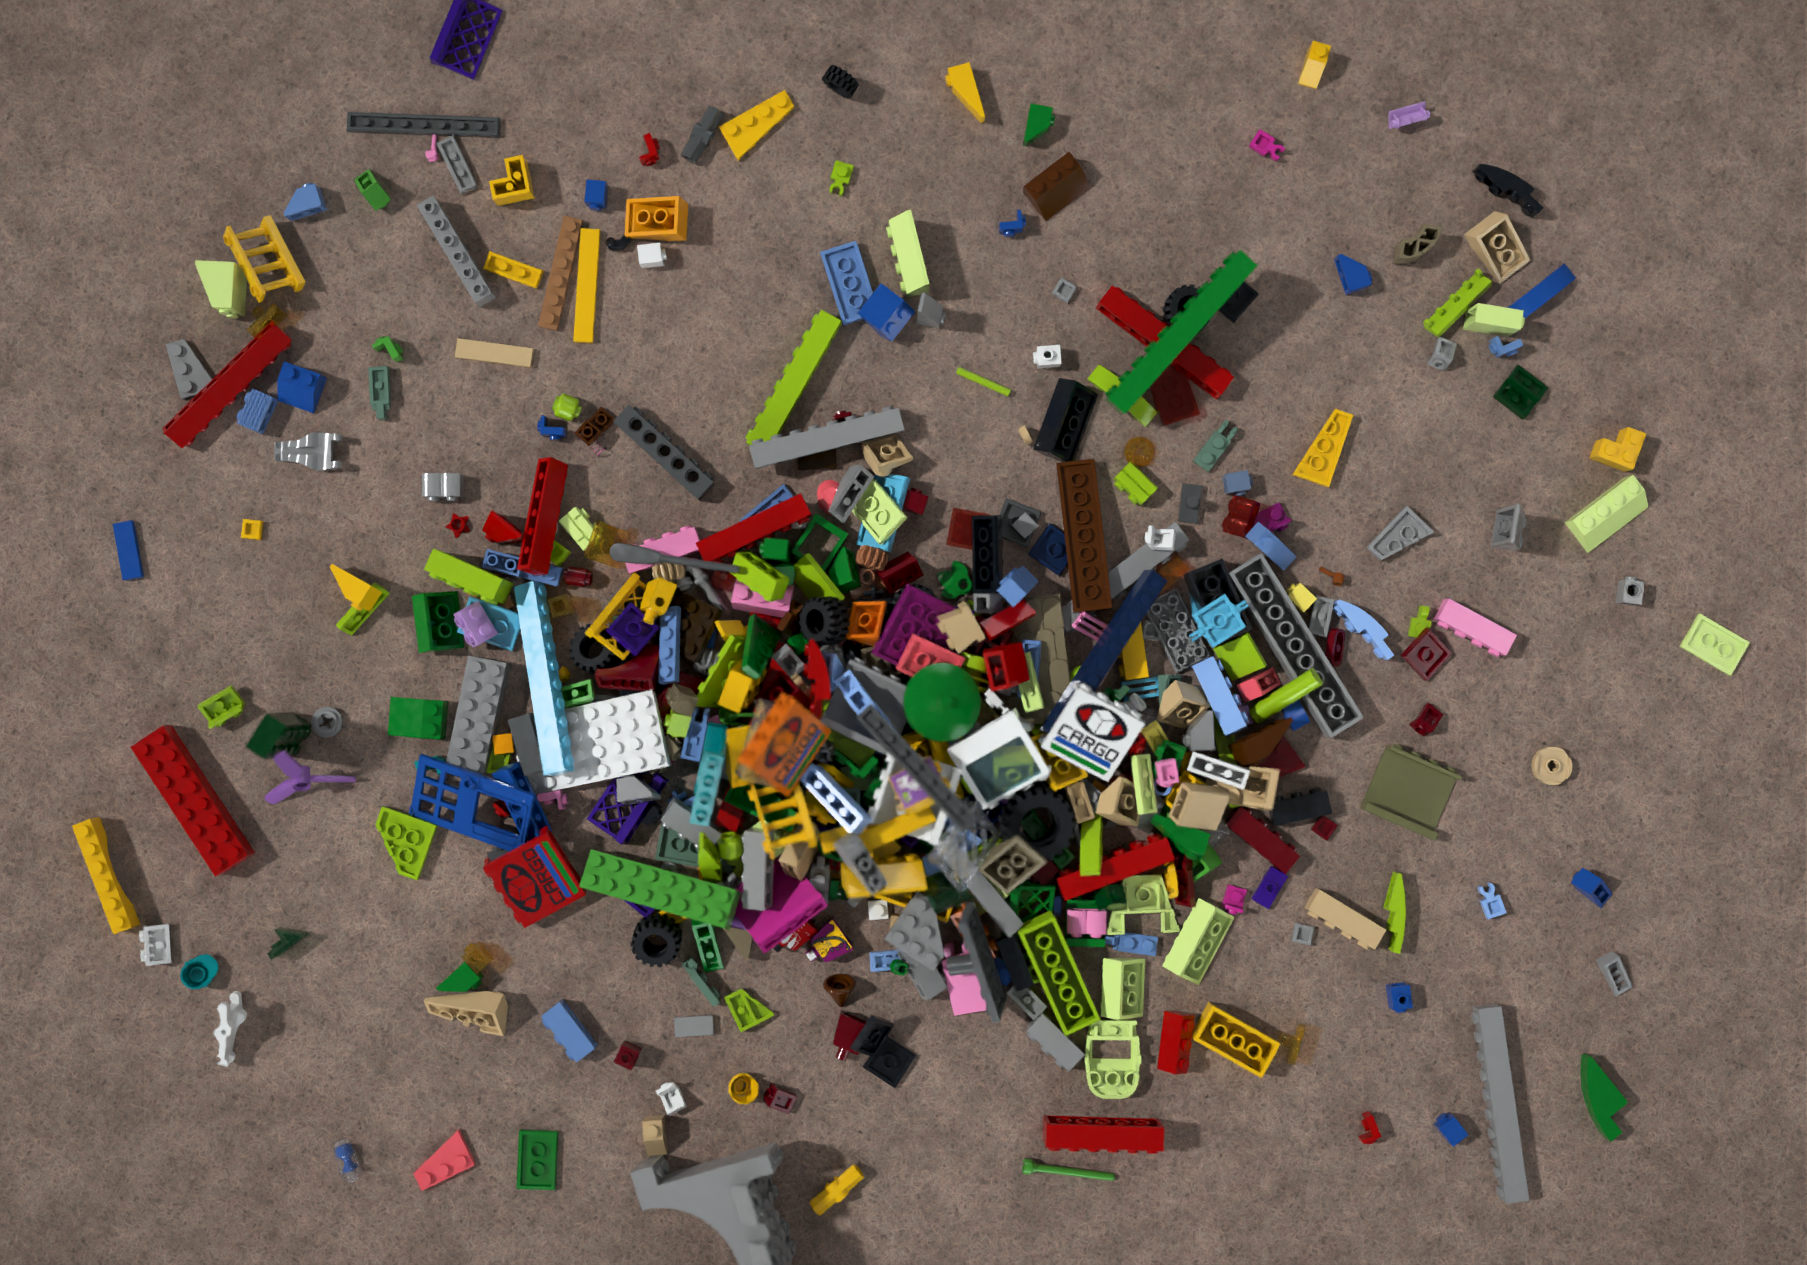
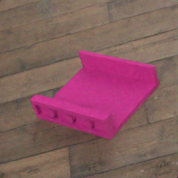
[735,854,828,954]

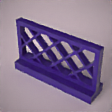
[430,0,503,80]
[587,771,669,845]

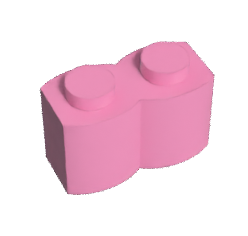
[1066,908,1107,938]

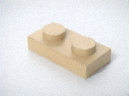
[1064,781,1095,824]

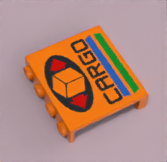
[737,693,831,797]

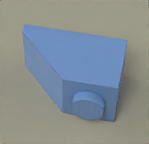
[284,183,327,221]

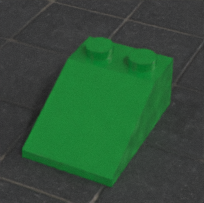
[388,697,448,740]

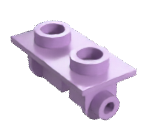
[1388,101,1430,129]

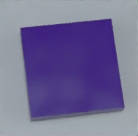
[606,602,660,656]

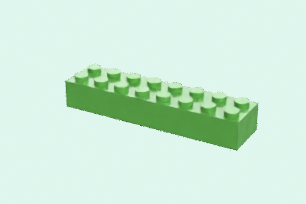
[579,849,741,930]

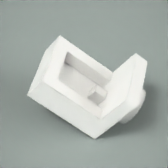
[1145,525,1176,550]
[656,1082,687,1116]

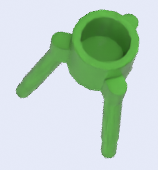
[718,707,768,727]

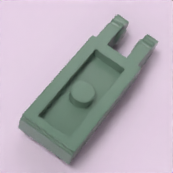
[1193,419,1239,472]

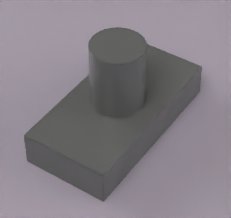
[1178,483,1202,524]

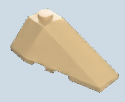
[424,991,508,1036]

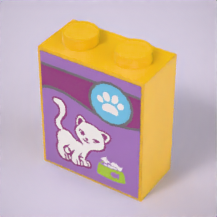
[888,756,951,817]

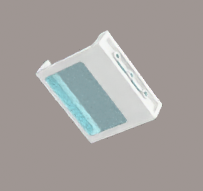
[947,708,1052,810]

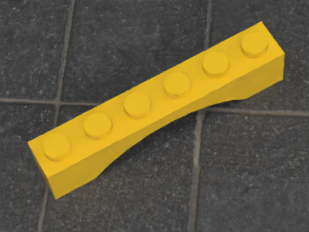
[72,817,141,935]

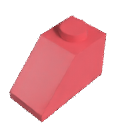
[1236,667,1281,702]

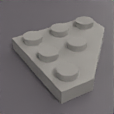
[885,891,944,971]

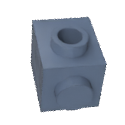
[1222,470,1253,497]

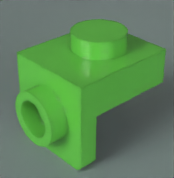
[372,336,404,363]

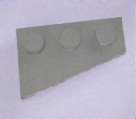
[165,339,212,400]
[1366,506,1434,561]

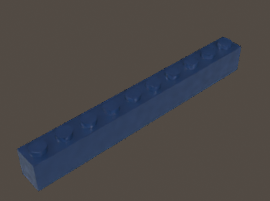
[1039,570,1167,735]

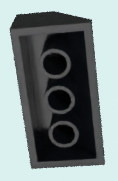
[1033,378,1098,462]
[971,515,1003,594]

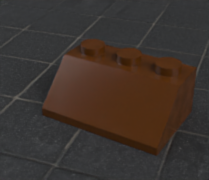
[1023,151,1090,221]

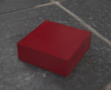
[1310,815,1338,841]

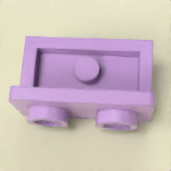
[454,600,498,647]

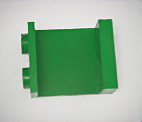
[1065,895,1105,947]

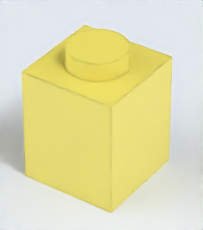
[1285,583,1317,613]

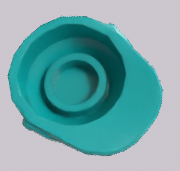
[180,954,219,990]

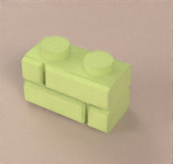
[559,507,603,552]

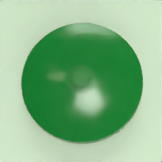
[903,663,981,742]

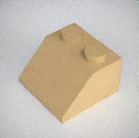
[1157,680,1211,729]
[1096,777,1141,827]

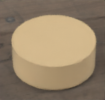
[1019,425,1033,445]

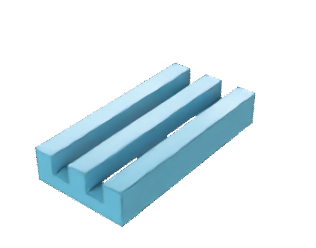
[1121,677,1159,701]

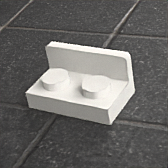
[139,924,171,966]

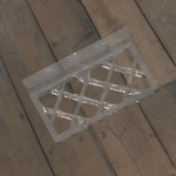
[927,801,1001,892]

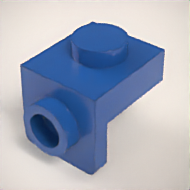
[998,209,1026,237]
[537,415,567,441]

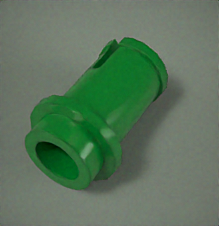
[890,959,908,976]

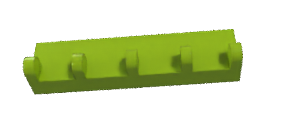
[1423,268,1492,338]

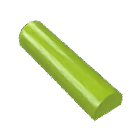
[1249,667,1324,724]

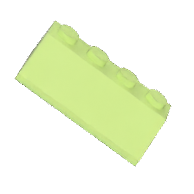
[886,210,929,298]
[1564,475,1648,553]
[1163,898,1235,985]

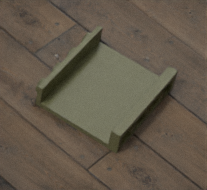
[1360,743,1462,840]

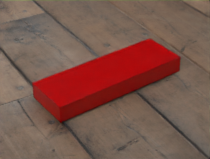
[979,599,1036,641]

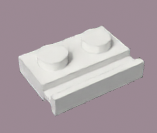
[984,689,1009,715]

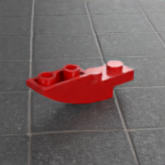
[804,639,830,720]

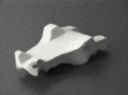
[214,991,247,1067]

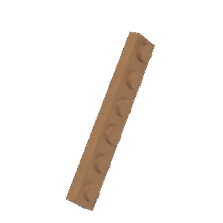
[538,216,583,331]

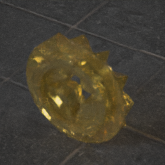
[1124,436,1155,467]

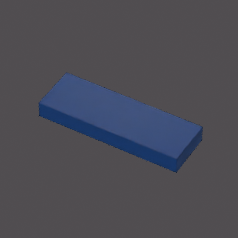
[112,520,144,581]

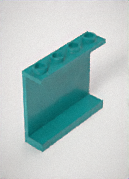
[689,722,728,827]

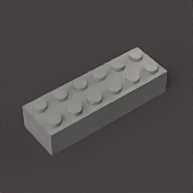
[446,656,511,777]

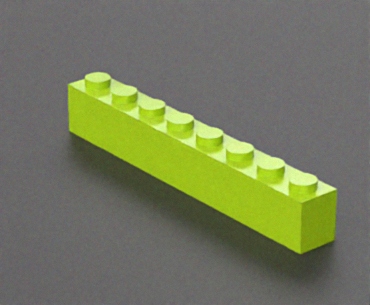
[745,310,842,446]

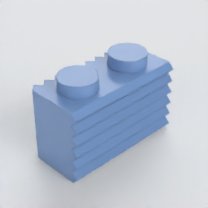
[237,388,278,434]

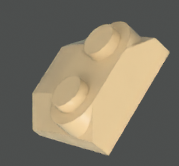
[862,433,913,476]

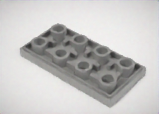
[1146,588,1211,673]

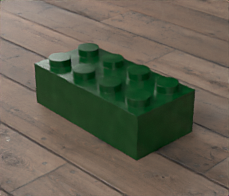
[245,712,312,760]

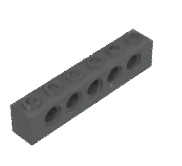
[613,405,715,501]

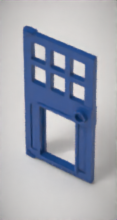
[409,754,535,851]

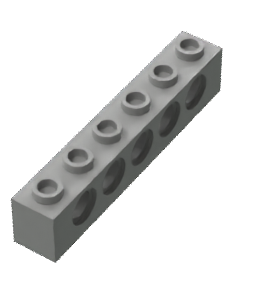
[417,196,496,307]

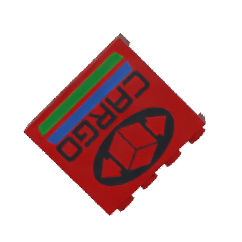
[483,826,586,928]

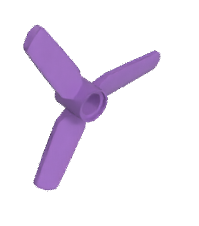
[265,751,356,804]

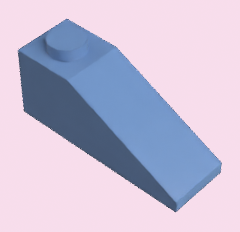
[1245,522,1296,571]

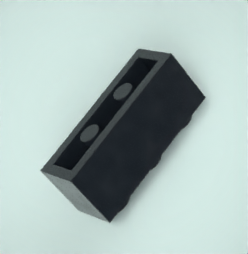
[1269,787,1332,826]

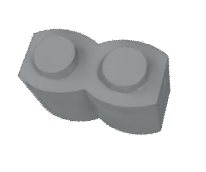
[422,473,464,502]

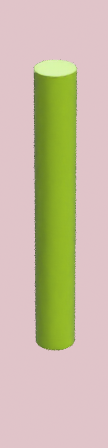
[956,367,1011,396]

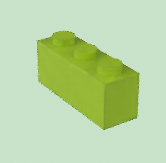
[730,551,790,602]

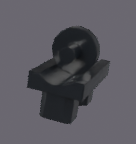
[857,584,892,615]

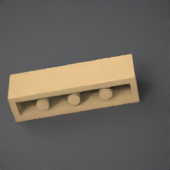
[1304,888,1386,950]

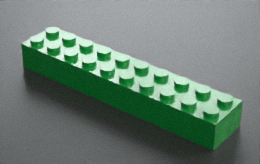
[1104,249,1258,415]

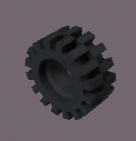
[822,65,859,99]

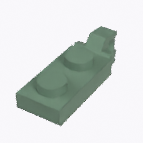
[368,366,391,421]
[682,957,721,1007]

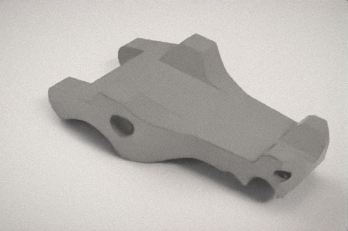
[274,432,343,471]

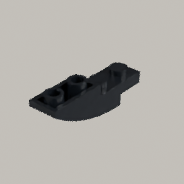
[1472,164,1544,218]

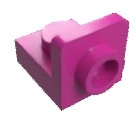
[1221,884,1247,915]

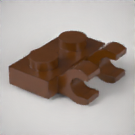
[777,600,803,637]

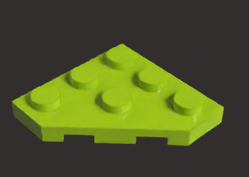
[375,806,438,880]

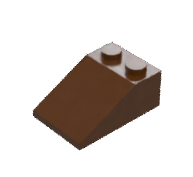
[1228,717,1293,767]

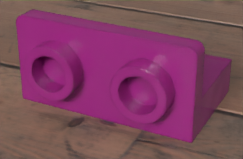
[1245,502,1292,532]

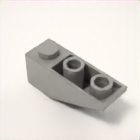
[833,833,888,895]

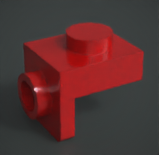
[639,133,660,166]

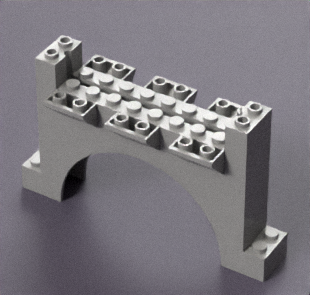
[630,1142,796,1265]

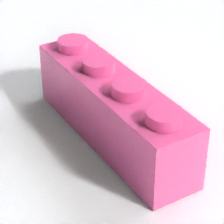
[625,525,700,575]
[1433,598,1517,657]

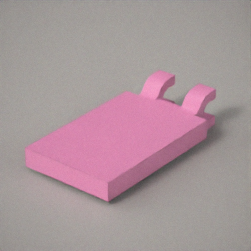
[941,941,986,1016]

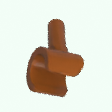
[1319,566,1344,586]

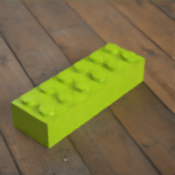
[1017,911,1100,1036]

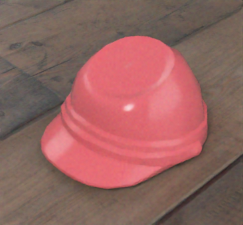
[817,480,839,515]

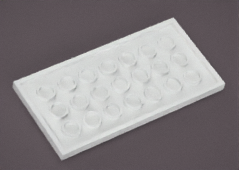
[510,690,671,795]

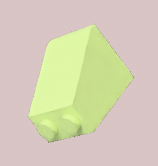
[195,260,247,319]

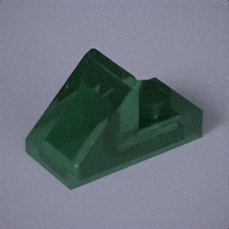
[267,927,309,960]

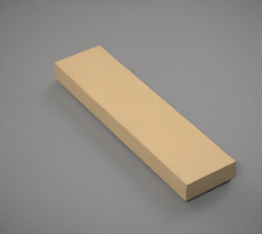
[455,338,534,368]

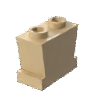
[937,601,985,654]

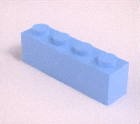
[1192,656,1249,737]
[800,764,873,834]

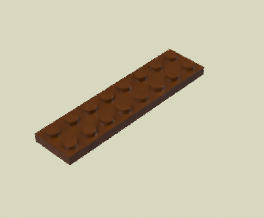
[1056,459,1112,614]

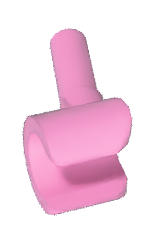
[425,134,439,162]

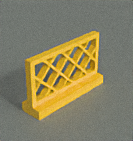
[584,572,657,660]

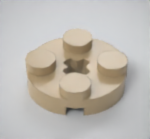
[1531,747,1572,785]

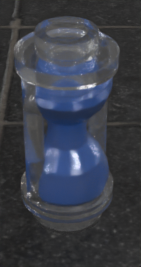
[333,1137,363,1184]

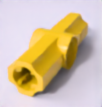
[809,1163,864,1216]

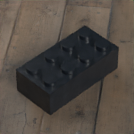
[1183,558,1252,643]

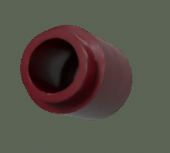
[563,566,593,588]

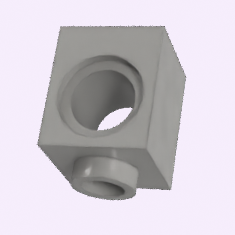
[1616,577,1644,606]

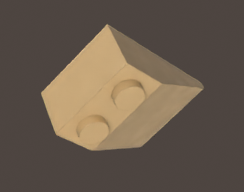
[1464,211,1530,283]

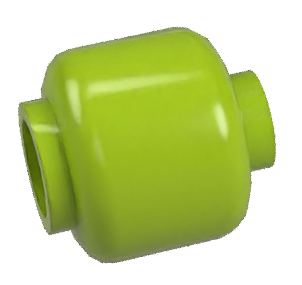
[552,393,582,421]
[717,832,744,862]

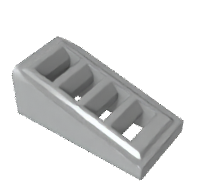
[1596,951,1633,996]

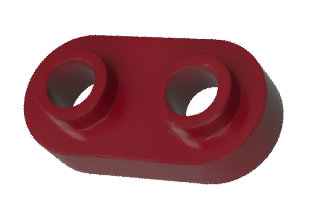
[1325,628,1345,667]

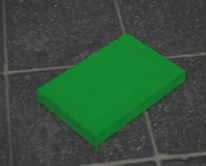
[516,1129,559,1190]

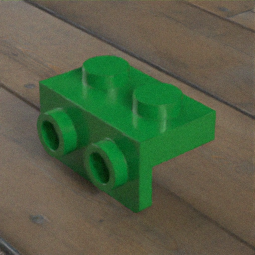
[1152,740,1187,784]

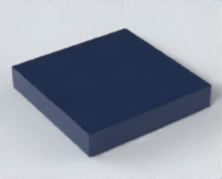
[1028,523,1068,576]

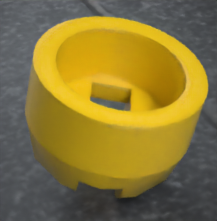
[558,666,571,683]

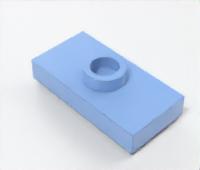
[869,949,901,972]

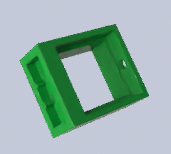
[791,514,849,572]

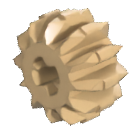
[652,562,685,582]

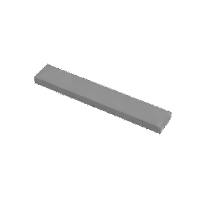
[934,835,1024,937]

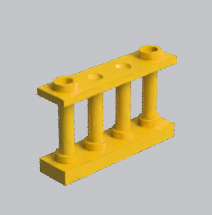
[223,215,305,303]
[747,781,817,859]

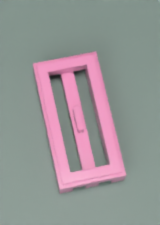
[1072,612,1108,641]

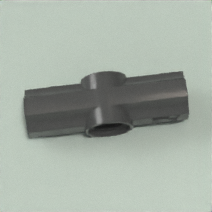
[681,106,724,164]

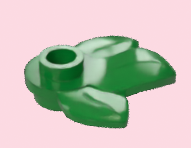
[937,561,973,599]

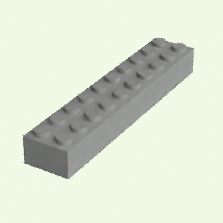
[1229,553,1364,738]

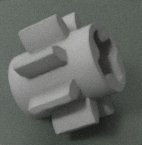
[814,740,836,763]

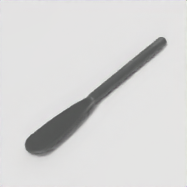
[610,543,740,573]

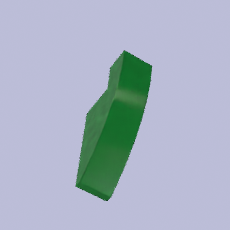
[1580,1053,1628,1142]

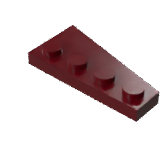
[1241,736,1306,778]

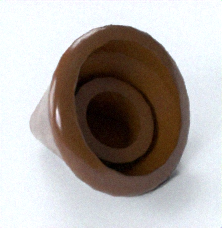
[823,973,856,1007]

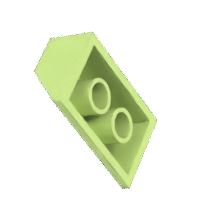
[1101,957,1145,1020]

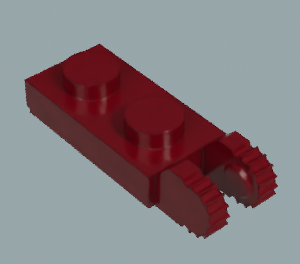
[1173,852,1196,908]

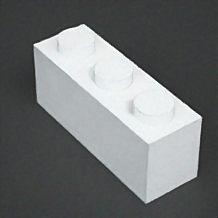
[1187,752,1250,789]

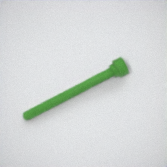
[1022,1158,1115,1181]

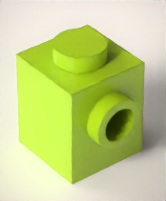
[664,709,692,738]

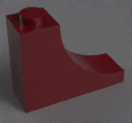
[595,644,659,692]

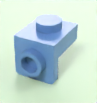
[1489,336,1523,358]

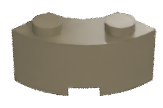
[1393,224,1443,264]

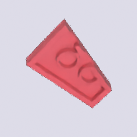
[413,1129,475,1191]

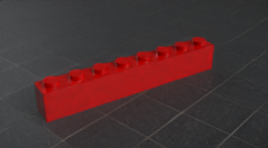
[1095,285,1234,400]
[162,321,292,449]

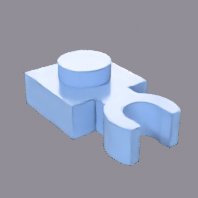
[1478,882,1506,919]

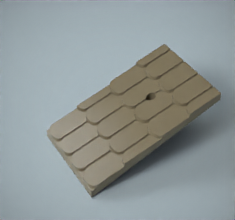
[985,593,1071,724]

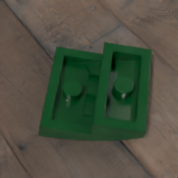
[1493,365,1548,420]

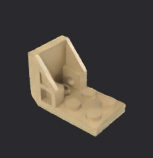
[1206,764,1279,811]

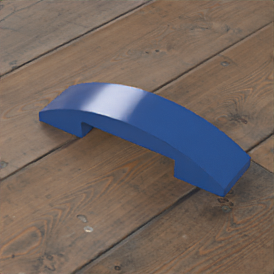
[1508,263,1576,318]

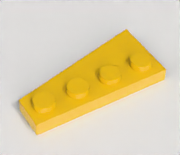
[719,90,794,161]
[1292,409,1353,488]

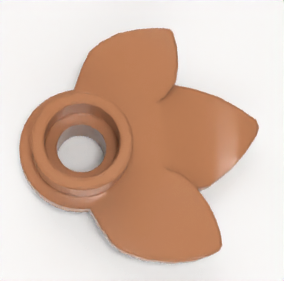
[850,567,887,599]

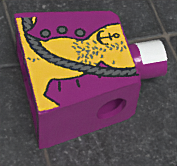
[805,917,854,963]

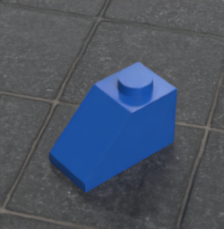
[1334,254,1372,295]
[1571,868,1613,908]

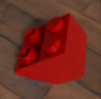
[983,642,1030,692]

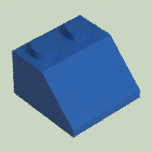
[857,284,915,342]
[277,362,327,413]

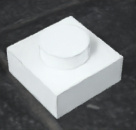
[868,899,889,920]

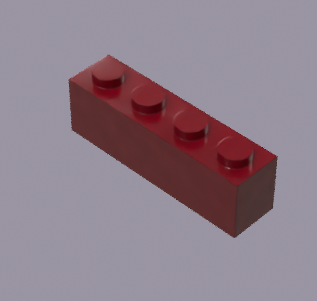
[1223,806,1301,874]

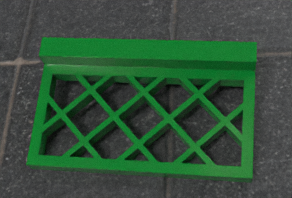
[999,884,1055,962]

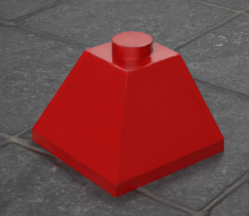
[482,510,524,544]

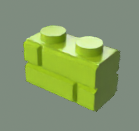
[1113,461,1158,506]

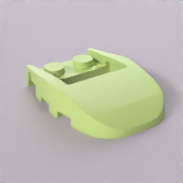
[1085,1019,1141,1099]

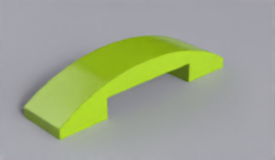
[1087,365,1158,427]

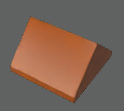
[846,601,887,646]

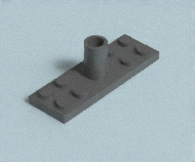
[947,901,1007,1023]

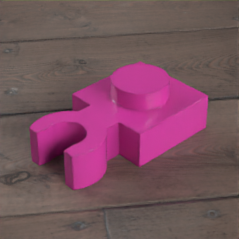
[1248,129,1285,161]

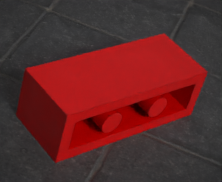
[1157,1010,1195,1075]

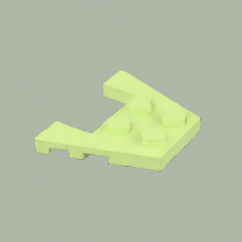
[1106,874,1180,935]

